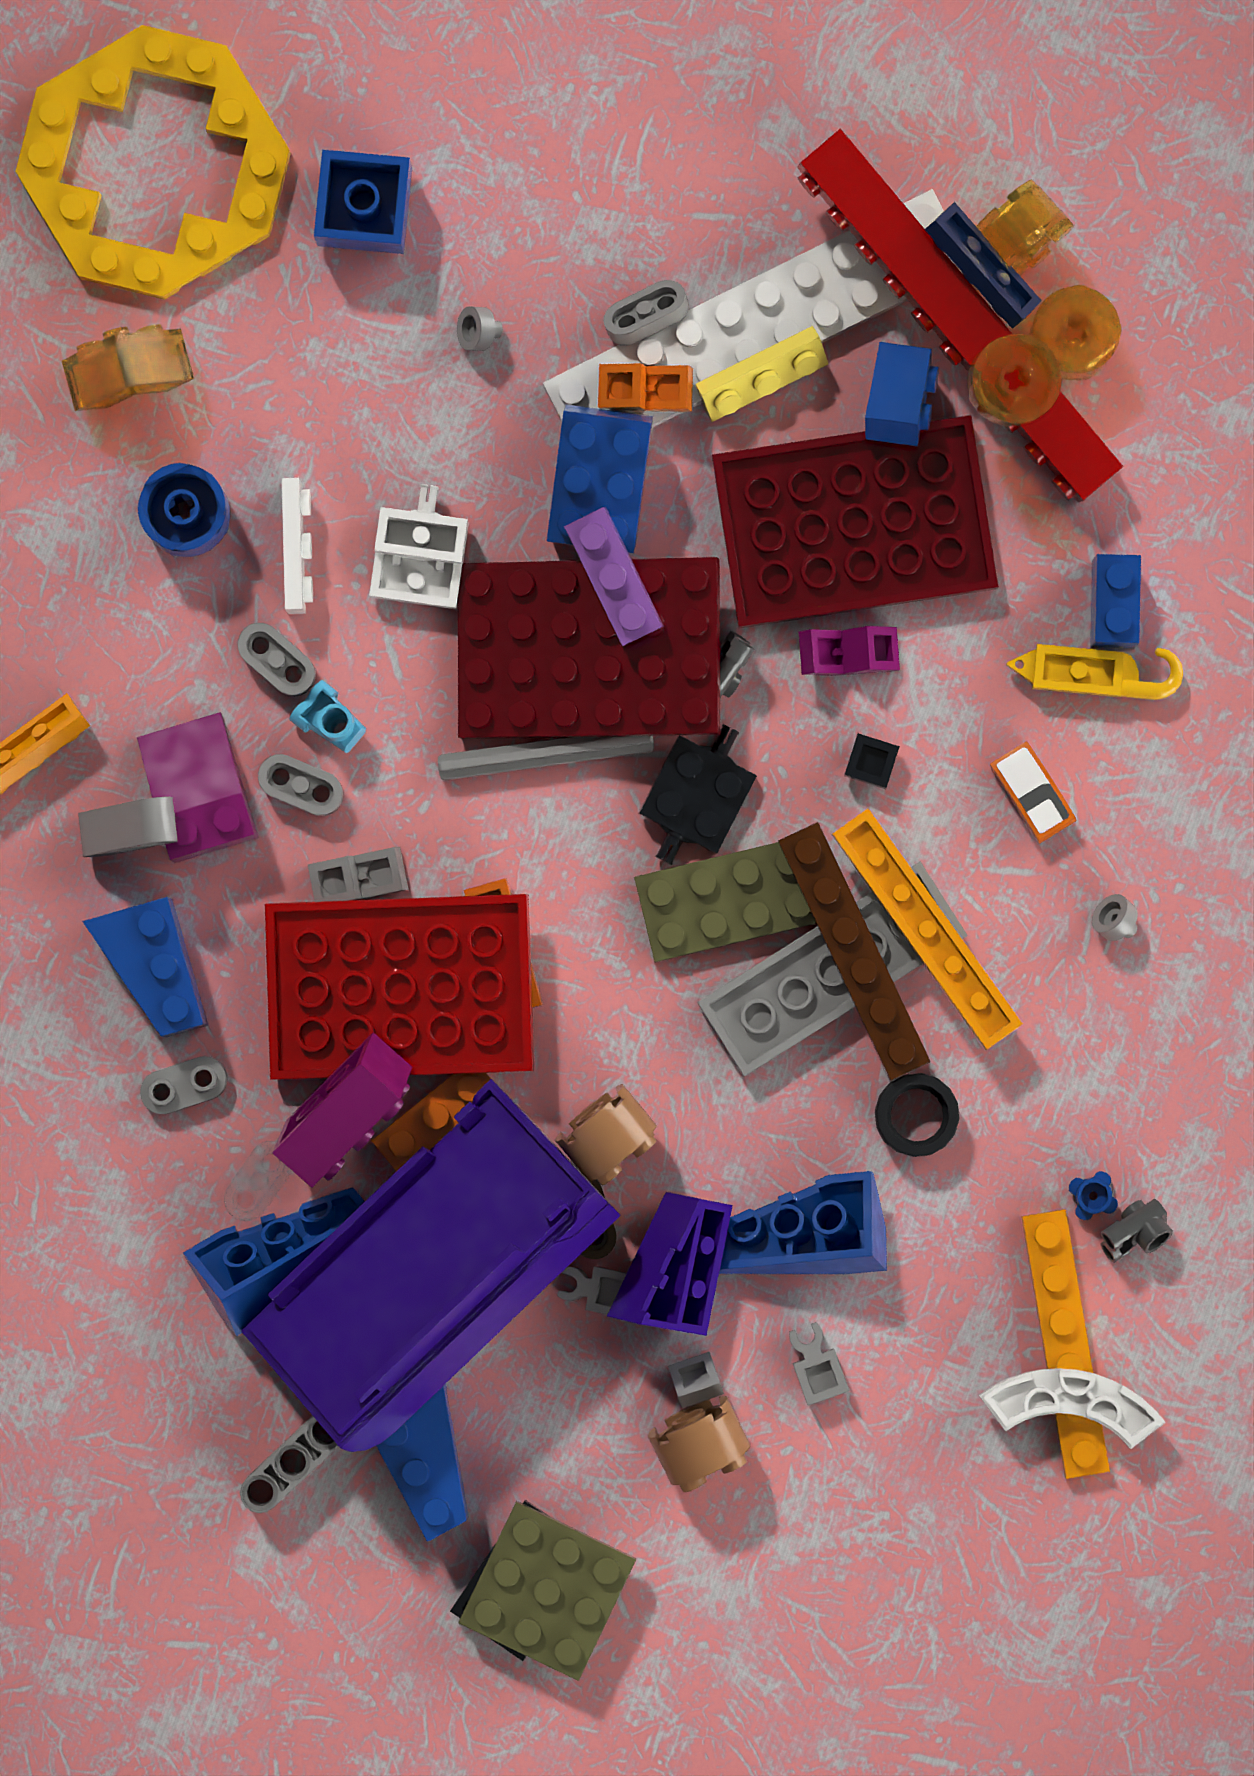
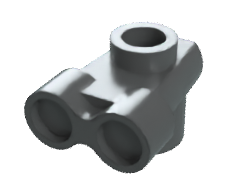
[720,631,755,698]
[1101,1199,1173,1263]

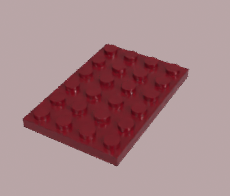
[712,415,999,629]
[458,557,720,739]

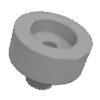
[457,306,503,351]
[1092,894,1138,941]

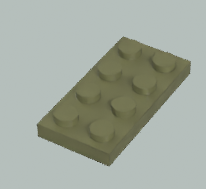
[634,842,816,963]

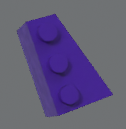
[607,1192,733,1336]

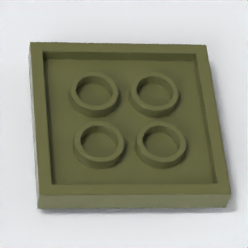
[458,1501,636,1681]

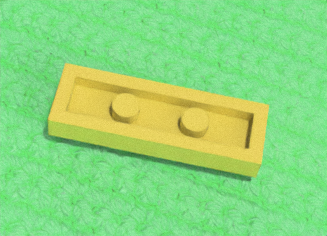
[695,326,829,422]

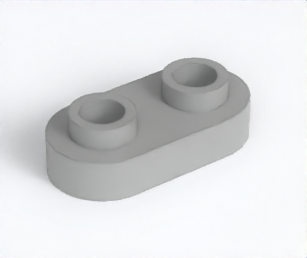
[603,280,689,345]
[238,623,316,697]
[258,754,343,816]
[140,1056,228,1114]

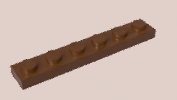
[778,822,931,1081]

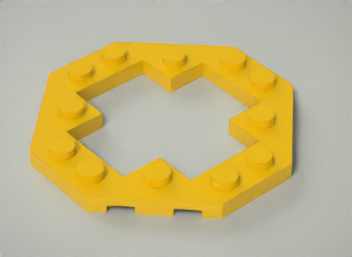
[15,25,291,300]

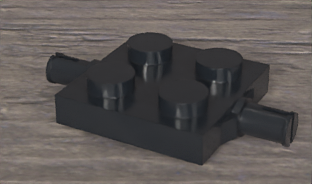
[638,724,757,865]

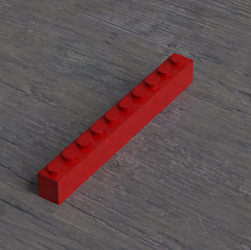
[797,128,1124,502]

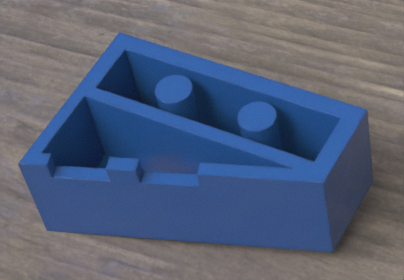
[376,1384,469,1542]

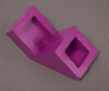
[798,626,900,676]

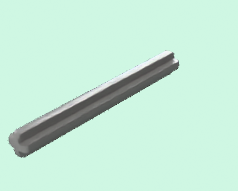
[437,736,654,780]

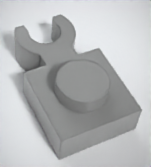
[557,1267,627,1314]
[789,1322,849,1406]

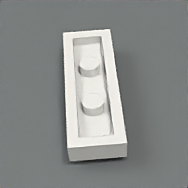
[282,478,313,614]

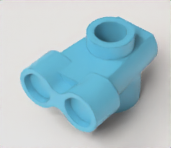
[289,680,366,753]

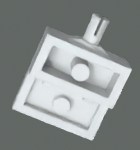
[369,484,469,610]

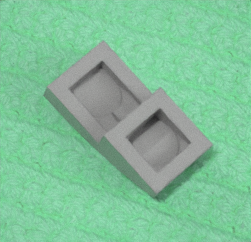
[308,847,409,902]

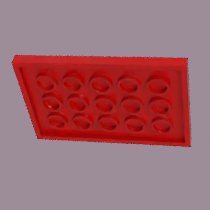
[265,894,534,1080]

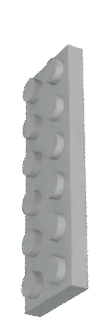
[697,861,968,1077]

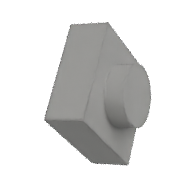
[668,1352,724,1408]

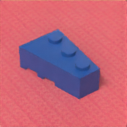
[82,897,208,1037]

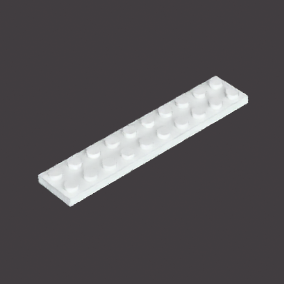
[543,189,962,428]

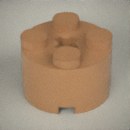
[555,1084,657,1186]
[647,1396,750,1492]

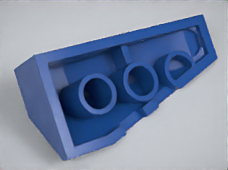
[719,1171,887,1275]

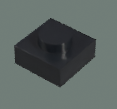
[844,733,900,789]

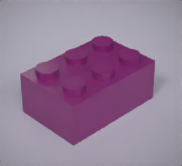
[272,1033,412,1188]

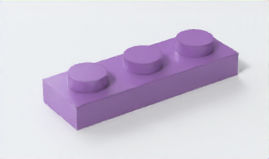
[564,507,663,646]

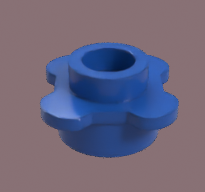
[1069,1171,1118,1220]

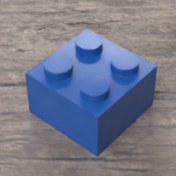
[314,149,412,254]

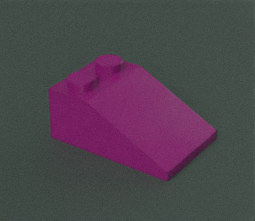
[137,712,259,863]

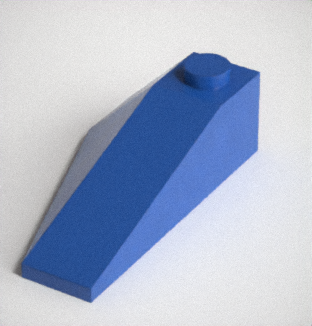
[183,1187,365,1336]

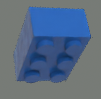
[547,404,653,553]

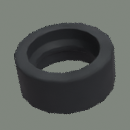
[875,1073,960,1157]

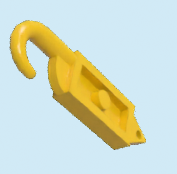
[1006,644,1183,700]

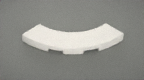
[979,1368,1166,1449]

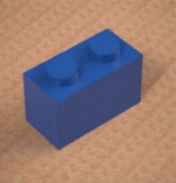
[865,342,939,446]
[1090,554,1141,648]

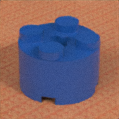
[137,463,230,557]

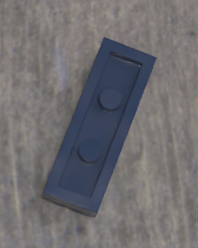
[924,202,1042,329]

